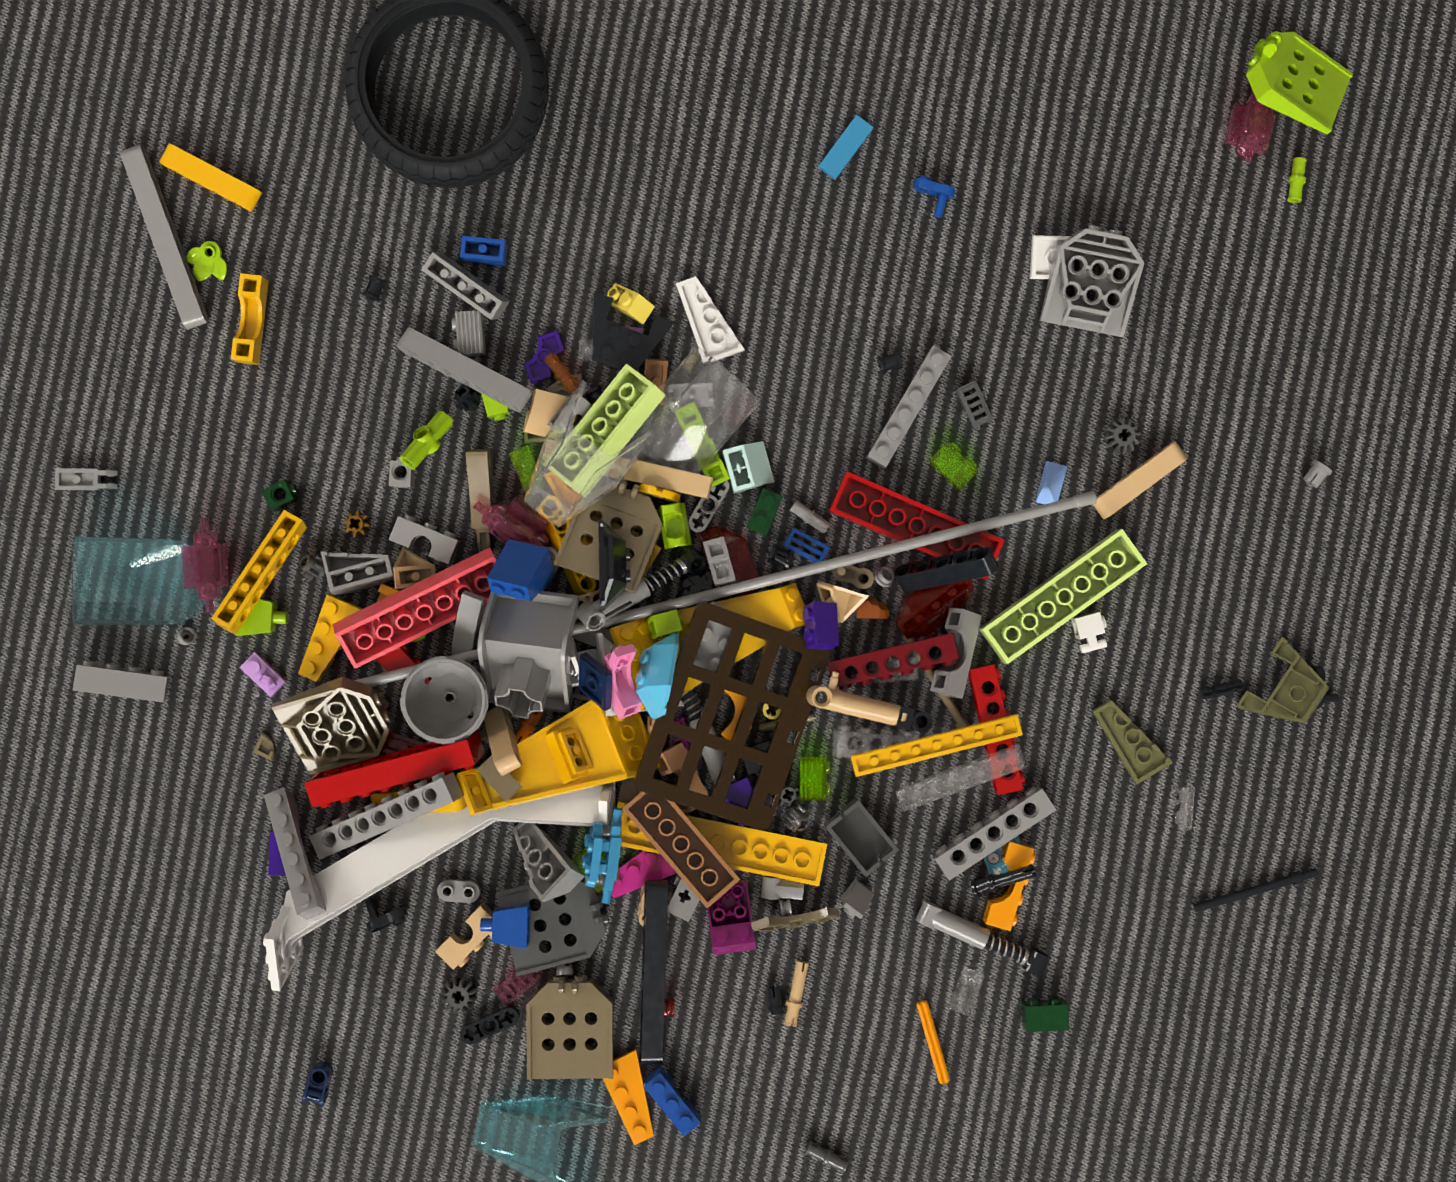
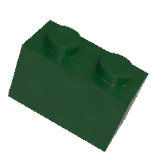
[746,488,783,537]
[1021,997,1069,1032]

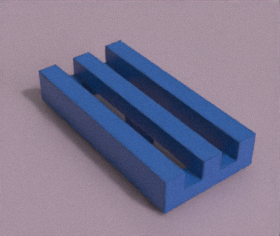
[783,527,830,563]

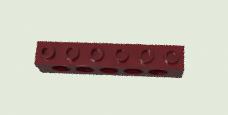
[827,632,960,690]

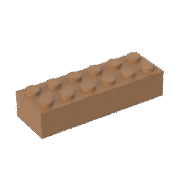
[622,792,740,908]

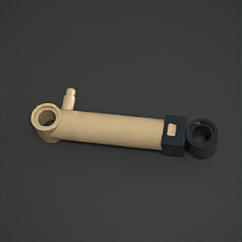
[806,671,933,733]

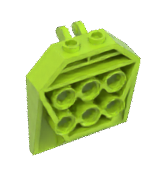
[1246,31,1353,134]

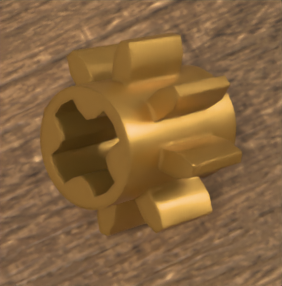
[343,511,371,537]

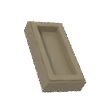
[476,755,522,802]

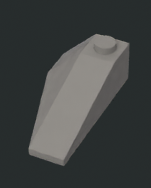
[513,822,585,902]

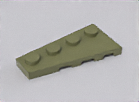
[1092,700,1173,785]

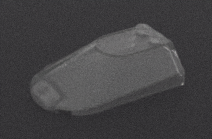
[629,345,761,474]

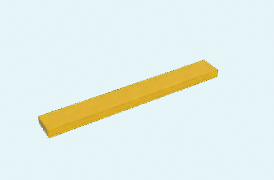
[850,714,1023,777]

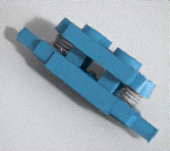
[582,808,623,904]

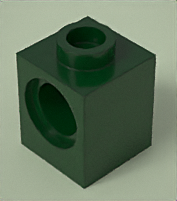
[261,480,299,511]

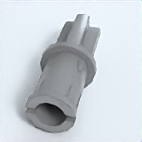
[789,500,830,534]

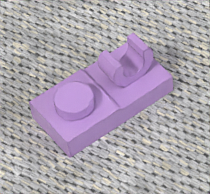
[239,652,287,697]

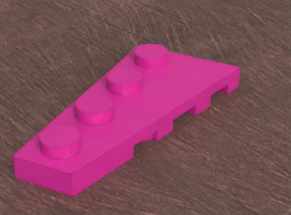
[611,851,676,898]

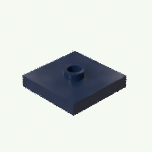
[579,652,612,711]

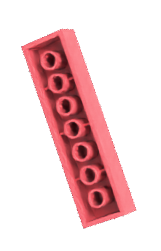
[333,547,496,669]

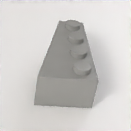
[72,660,169,702]

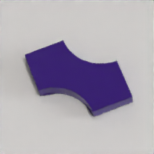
[524,330,565,384]

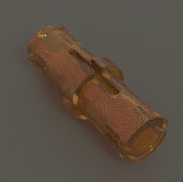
[544,352,580,395]

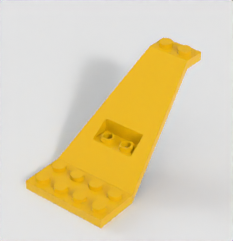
[609,583,805,710]
[456,700,661,816]

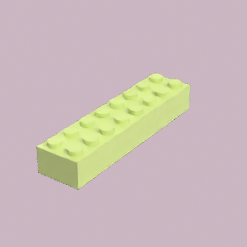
[979,529,1147,664]

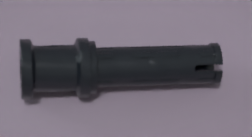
[971,864,1036,898]

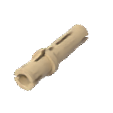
[783,960,809,1027]

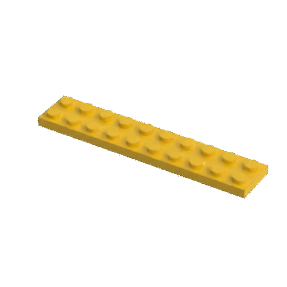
[617,801,827,886]

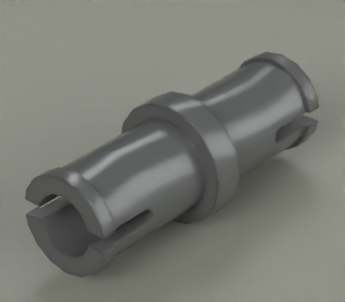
[805,1141,849,1173]

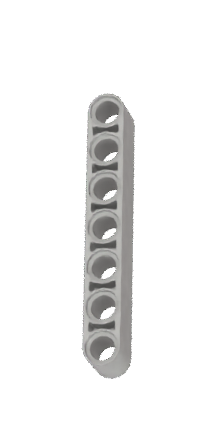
[396,327,532,413]

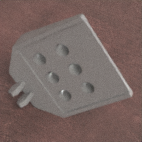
[1039,225,1144,337]

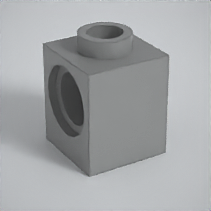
[389,457,415,489]

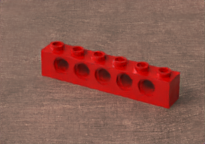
[968,664,1025,795]

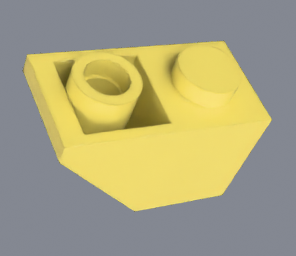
[607,283,655,325]

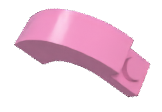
[603,644,642,719]

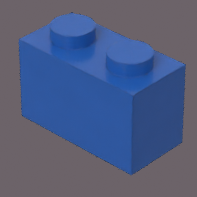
[460,236,508,266]

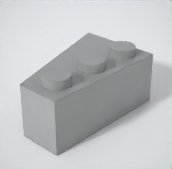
[321,552,395,596]

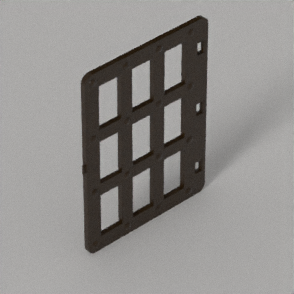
[634,602,831,830]

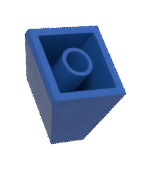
[487,539,555,601]

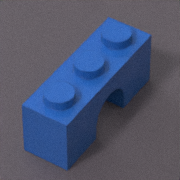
[643,1066,701,1136]

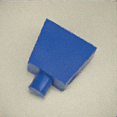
[480,903,530,949]

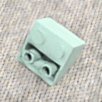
[722,441,775,494]

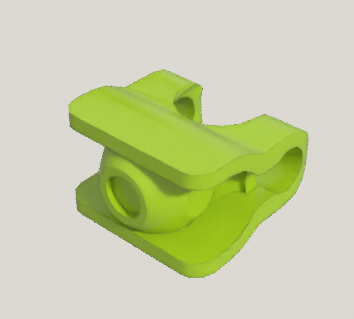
[658,502,692,550]

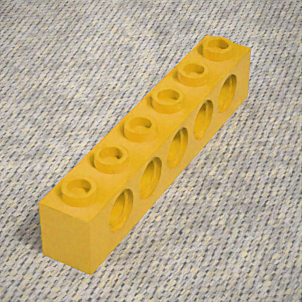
[211,510,307,635]

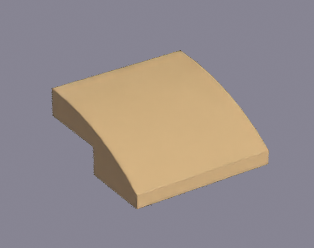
[523,389,568,441]

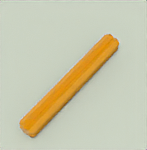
[916,1000,950,1084]

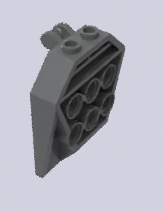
[496,879,609,976]

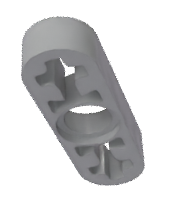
[689,480,729,533]

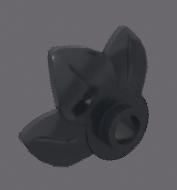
[676,568,714,603]

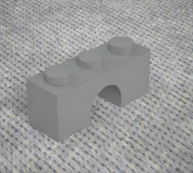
[389,514,461,564]

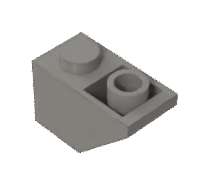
[840,878,874,919]

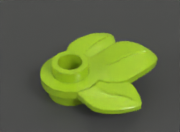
[186,241,227,281]

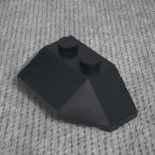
[598,520,631,611]

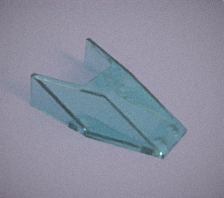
[473,1095,610,1182]

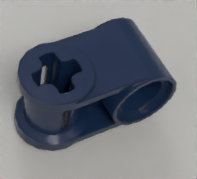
[302,1062,333,1107]

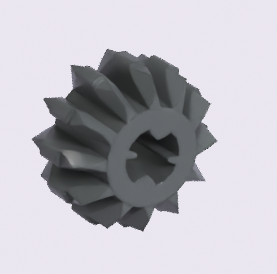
[1103,418,1141,454]
[441,976,478,1014]

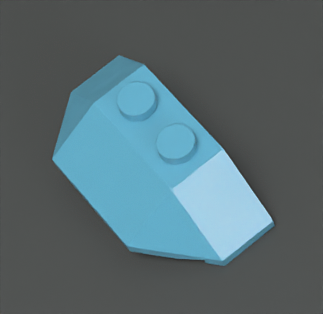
[636,632,679,719]

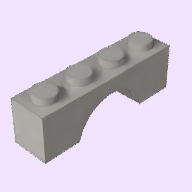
[930,608,982,699]

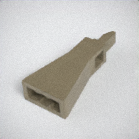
[466,449,494,551]

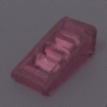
[493,970,539,1006]

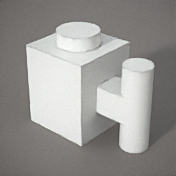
[1071,612,1107,653]

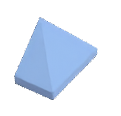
[1035,461,1067,504]

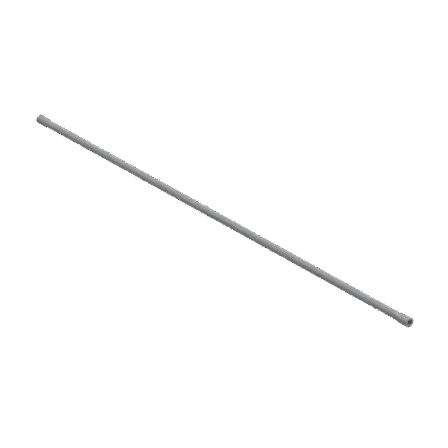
[354,491,1097,687]

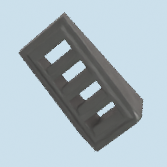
[955,380,993,429]

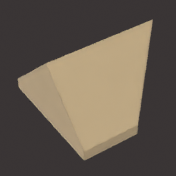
[393,547,436,589]
[816,581,869,623]

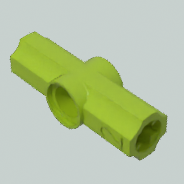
[400,411,453,470]

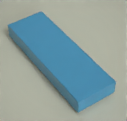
[818,115,874,180]

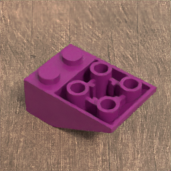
[708,880,756,955]

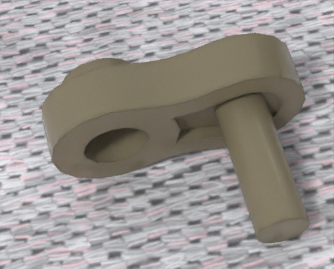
[833,565,875,589]

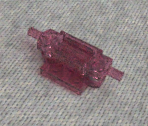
[1224,90,1276,162]
[473,497,554,561]
[181,518,229,613]

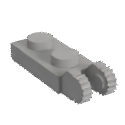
[55,468,118,490]

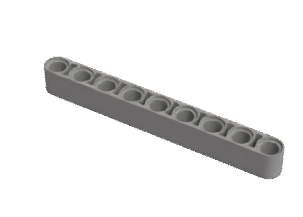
[120,144,209,330]

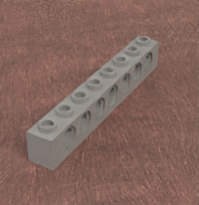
[309,772,464,860]

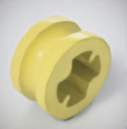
[762,703,782,719]

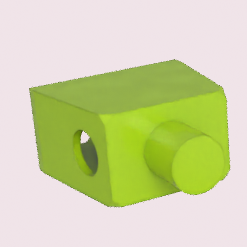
[236,598,289,636]

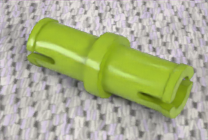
[1287,157,1307,203]

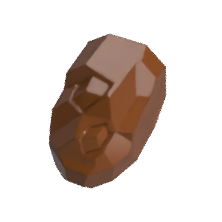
[855,597,889,619]

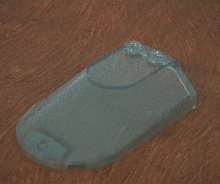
[72,537,211,625]

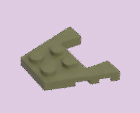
[1237,637,1329,724]

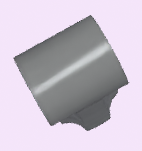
[761,875,804,900]

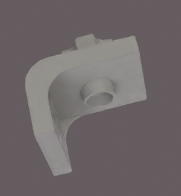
[478,591,579,719]

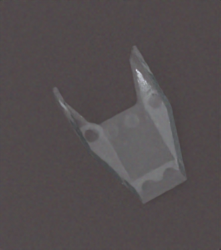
[524,380,655,528]

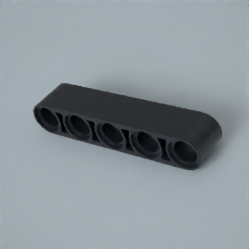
[894,547,999,593]

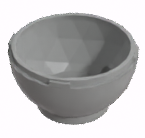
[400,656,489,744]

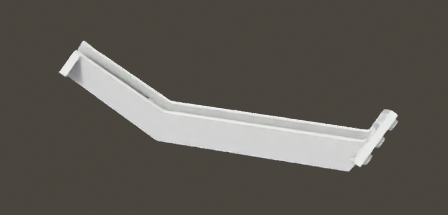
[263,782,616,991]

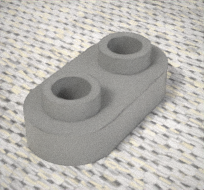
[437,879,481,903]

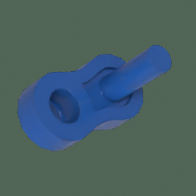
[913,176,956,218]

